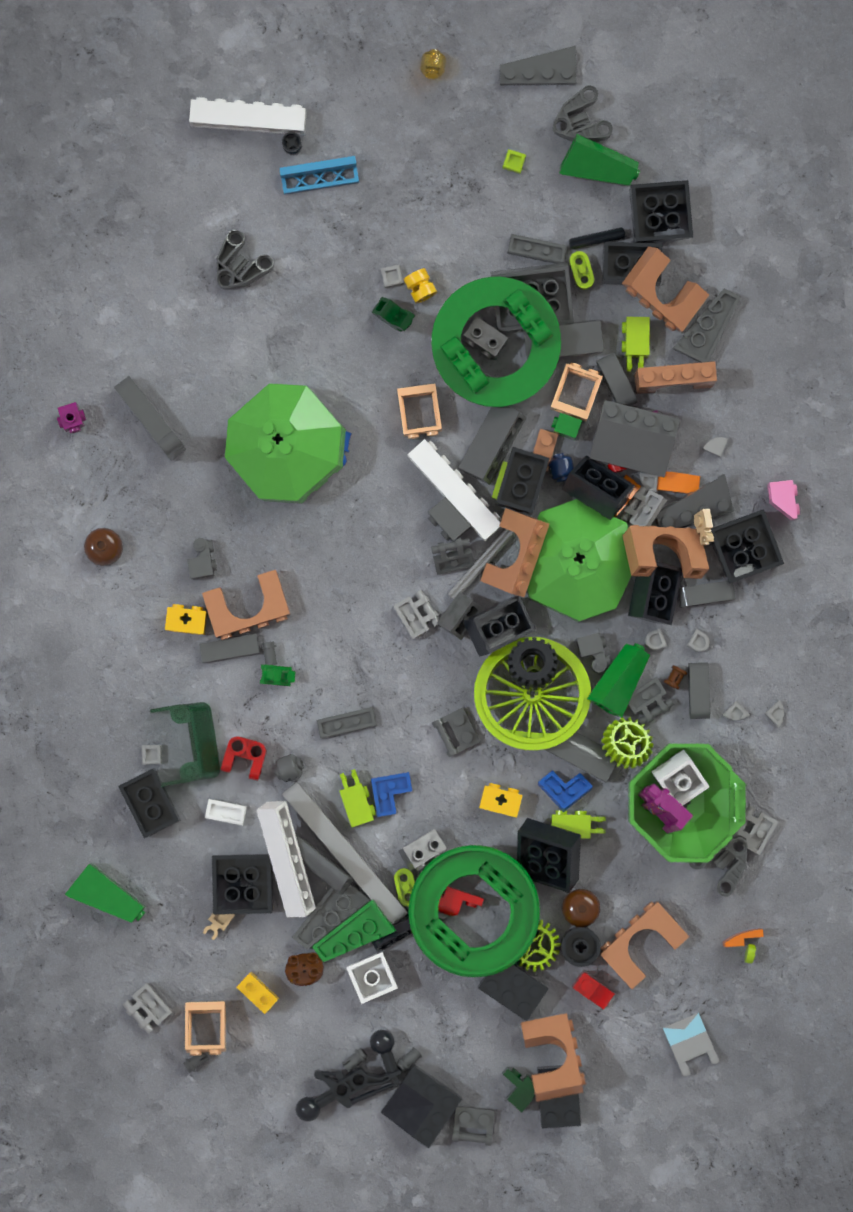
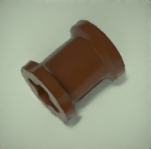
[663,665,688,690]

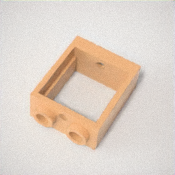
[550,362,603,422]
[397,384,442,439]
[185,1002,226,1056]

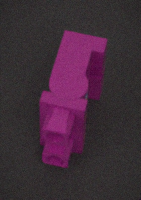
[638,784,693,834]

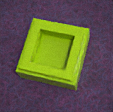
[502,149,526,174]

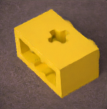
[165,604,207,635]
[479,783,523,818]
[236,972,279,1014]

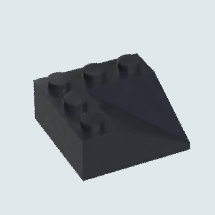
[629,180,693,244]
[711,509,784,584]
[517,818,581,893]
[212,854,273,915]
[381,1064,462,1148]

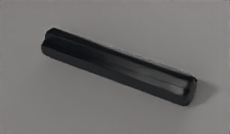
[569,227,625,249]

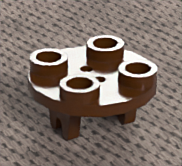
[285,952,324,986]

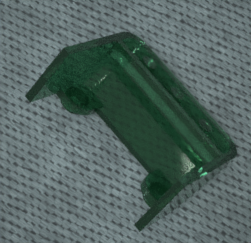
[150,702,221,786]

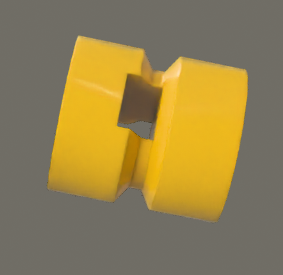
[403,268,437,304]

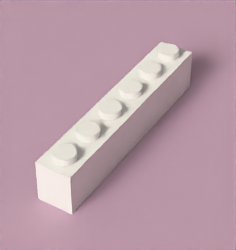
[189,97,306,135]
[407,439,501,542]
[257,801,316,917]

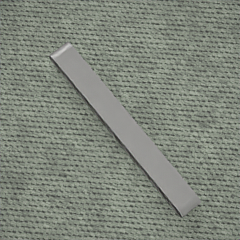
[282,781,408,926]

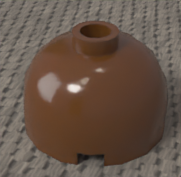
[84,528,123,566]
[562,889,601,927]

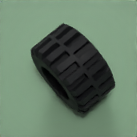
[508,637,557,690]

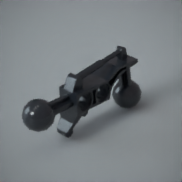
[296,1029,401,1122]

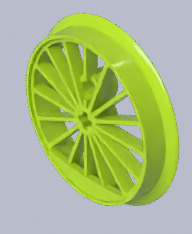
[474,637,591,750]

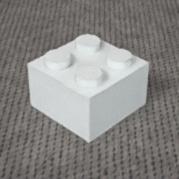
[651,749,709,805]
[346,951,398,1004]

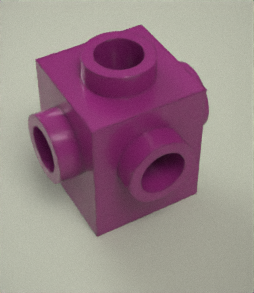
[57,402,86,434]

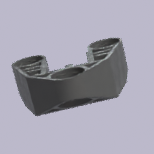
[552,85,613,142]
[217,230,274,290]
[689,836,747,897]

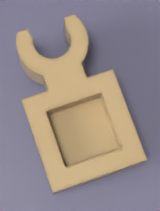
[694,509,714,545]
[203,913,236,940]

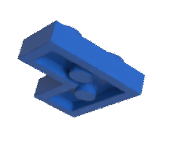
[538,770,593,812]
[371,772,412,817]

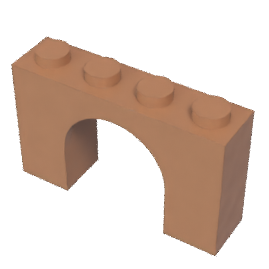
[622,247,709,332]
[634,361,717,394]
[480,508,549,597]
[623,525,709,579]
[202,570,291,640]
[600,901,689,989]
[521,1013,586,1101]

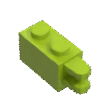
[621,317,650,372]
[339,769,376,827]
[551,810,606,839]

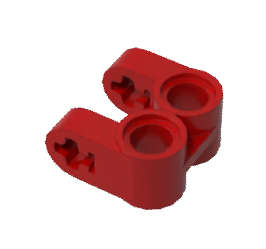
[221,736,267,781]

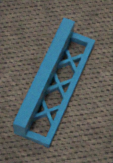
[279,156,359,194]

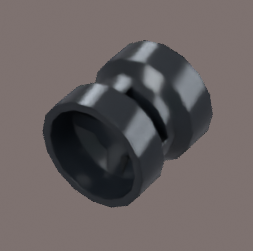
[282,132,302,155]

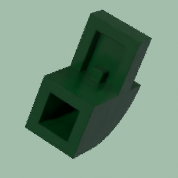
[371,297,415,332]
[502,1067,534,1113]

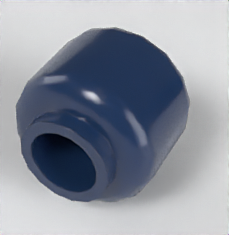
[548,453,574,483]

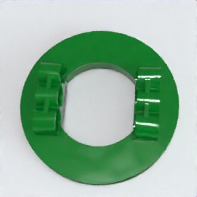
[431,276,561,407]
[409,845,540,977]

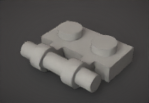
[621,486,667,527]
[393,590,439,639]
[732,805,778,856]
[123,983,173,1034]

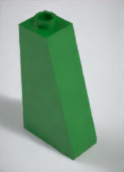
[559,134,640,186]
[587,643,650,718]
[65,863,146,923]

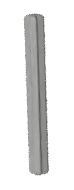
[448,529,515,600]

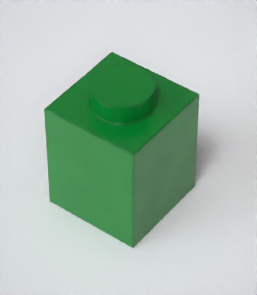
[551,413,582,441]

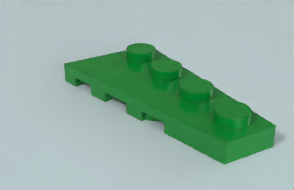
[312,900,396,962]

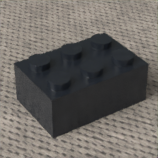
[602,242,662,286]
[495,447,550,516]
[562,455,635,520]
[628,561,682,625]
[463,596,536,657]
[118,768,181,838]
[478,964,548,1022]
[537,1065,581,1129]

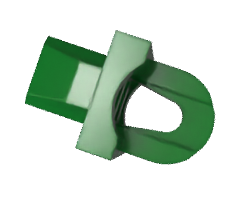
[260,664,296,686]

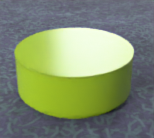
[744,943,756,964]

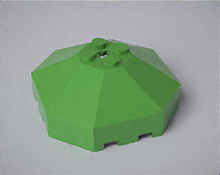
[225,383,346,504]
[526,499,631,623]
[628,744,746,862]

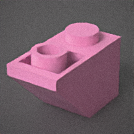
[767,480,800,520]

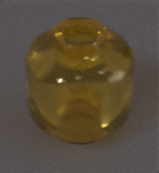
[420,49,446,79]

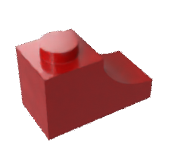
[572,971,615,1010]

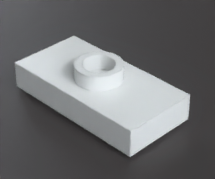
[205,799,247,825]

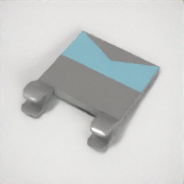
[663,1013,719,1077]

